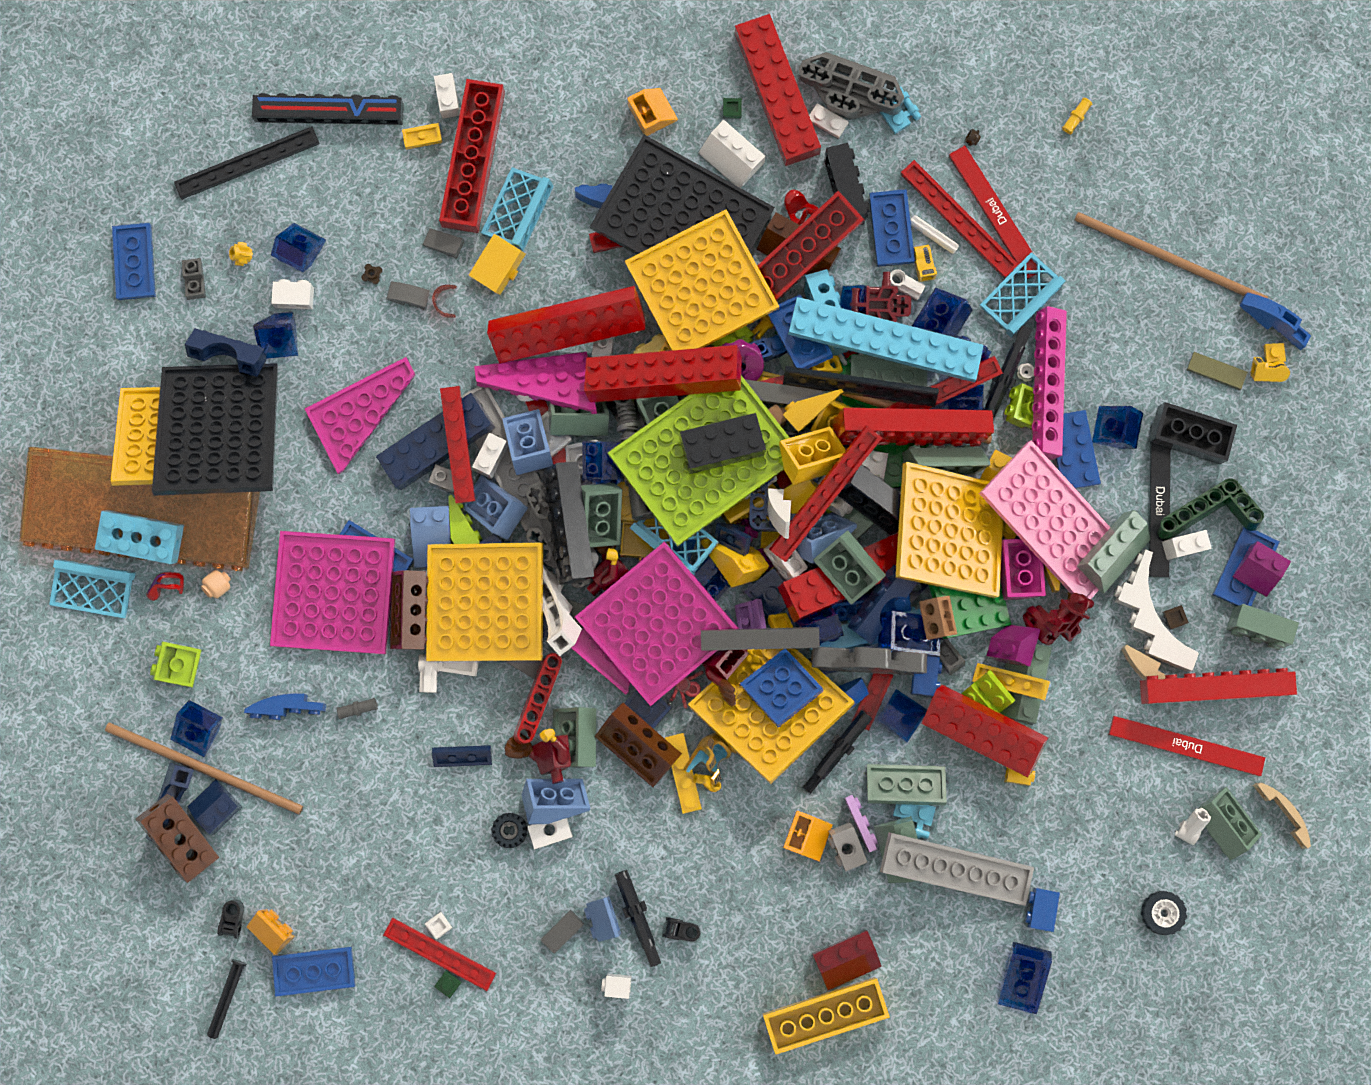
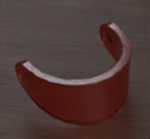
[432,284,457,318]

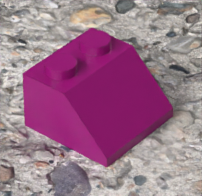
[1232,541,1292,597]
[986,625,1040,667]

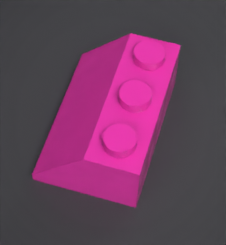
[1000,539,1046,600]

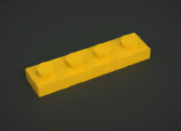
[972,663,1050,701]
[665,733,702,814]

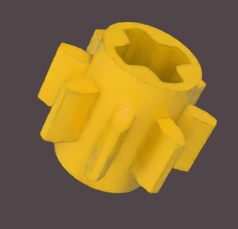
[229,242,253,266]

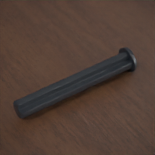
[207,959,247,1039]

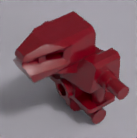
[850,272,911,322]
[1022,593,1094,645]

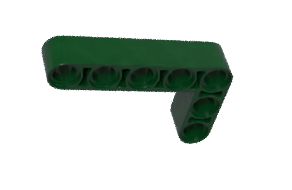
[1157,478,1264,540]

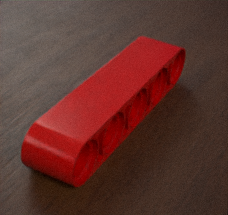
[513,653,562,744]

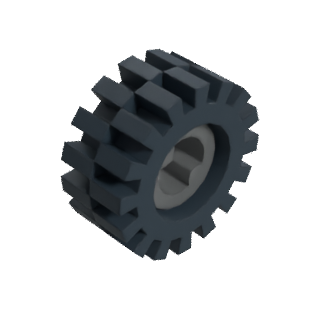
[491,813,528,848]

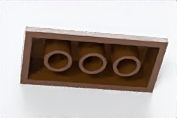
[756,212,841,275]

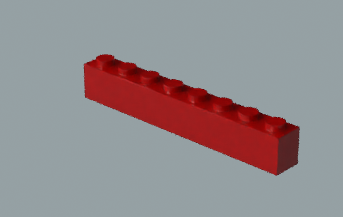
[1140,668,1297,704]

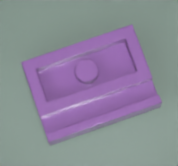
[735,599,766,629]

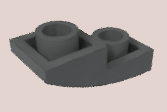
[182,258,206,300]
[386,281,430,309]
[540,909,584,954]

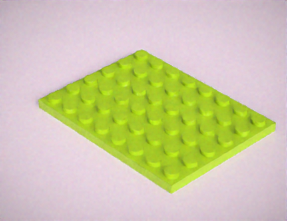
[608,375,790,547]

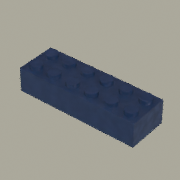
[376,393,496,490]

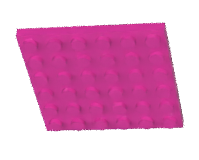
[270,531,396,654]
[575,541,739,706]

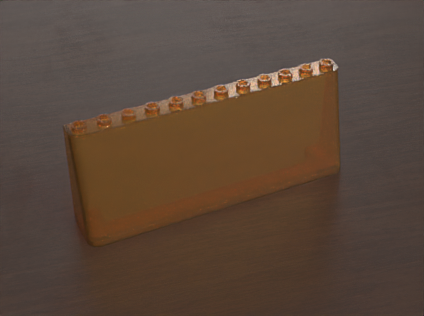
[19,447,260,571]

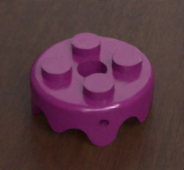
[721,339,764,381]

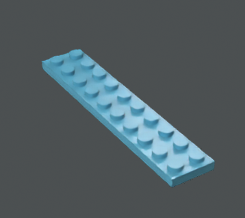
[788,297,983,383]

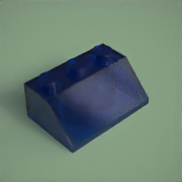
[912,287,973,338]

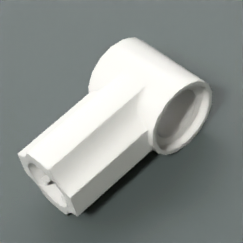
[890,269,925,300]
[418,654,439,693]
[1175,808,1211,845]

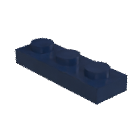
[432,745,492,767]

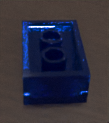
[878,611,940,656]
[998,942,1052,1014]

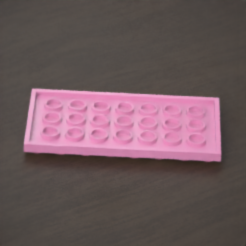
[979,440,1110,599]

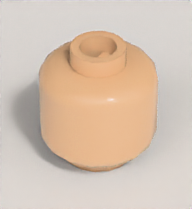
[201,570,231,599]

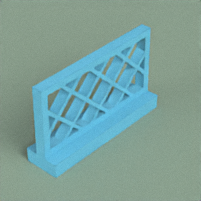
[481,167,554,251]
[979,252,1066,338]
[630,518,719,575]
[49,559,135,618]

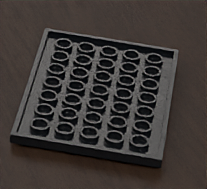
[590,134,775,255]
[152,363,278,496]

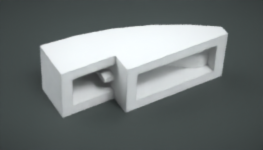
[767,488,791,539]

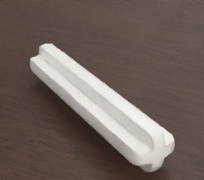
[910,215,959,254]

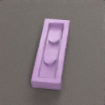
[844,795,878,852]

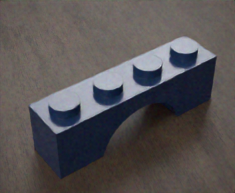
[184,328,267,377]
[847,564,918,644]
[145,763,194,841]

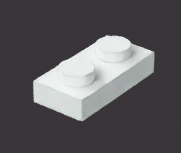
[809,103,849,139]

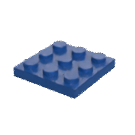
[740,649,823,728]

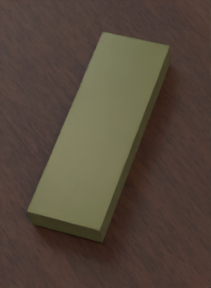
[1187,352,1248,390]

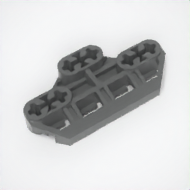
[799,52,904,120]
[526,482,599,588]
[811,647,927,675]

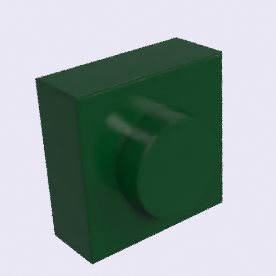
[723,98,742,119]
[434,970,462,999]

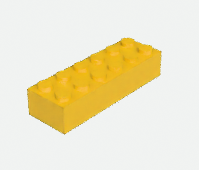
[762,977,890,1055]

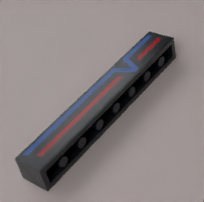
[252,93,404,125]

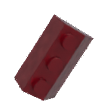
[812,930,882,990]

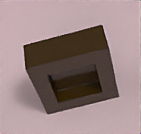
[1162,605,1189,630]

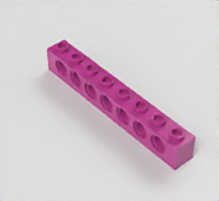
[1032,306,1067,460]

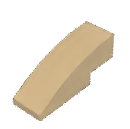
[1121,645,1165,680]

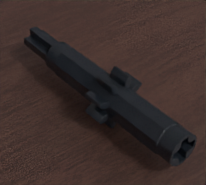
[984,326,1032,418]
[802,710,873,794]
[614,870,661,967]

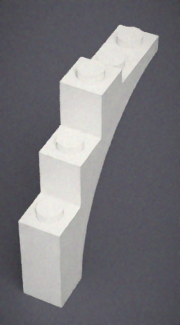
[1114,550,1199,672]
[543,565,582,656]

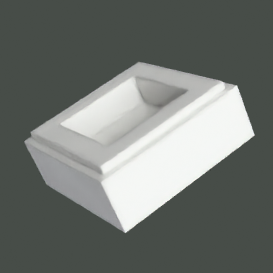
[425,912,452,940]

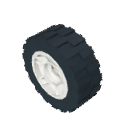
[1141,891,1187,935]

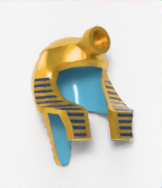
[684,733,737,785]

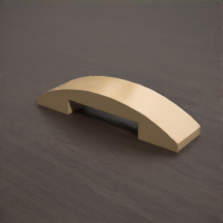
[1253,783,1311,849]

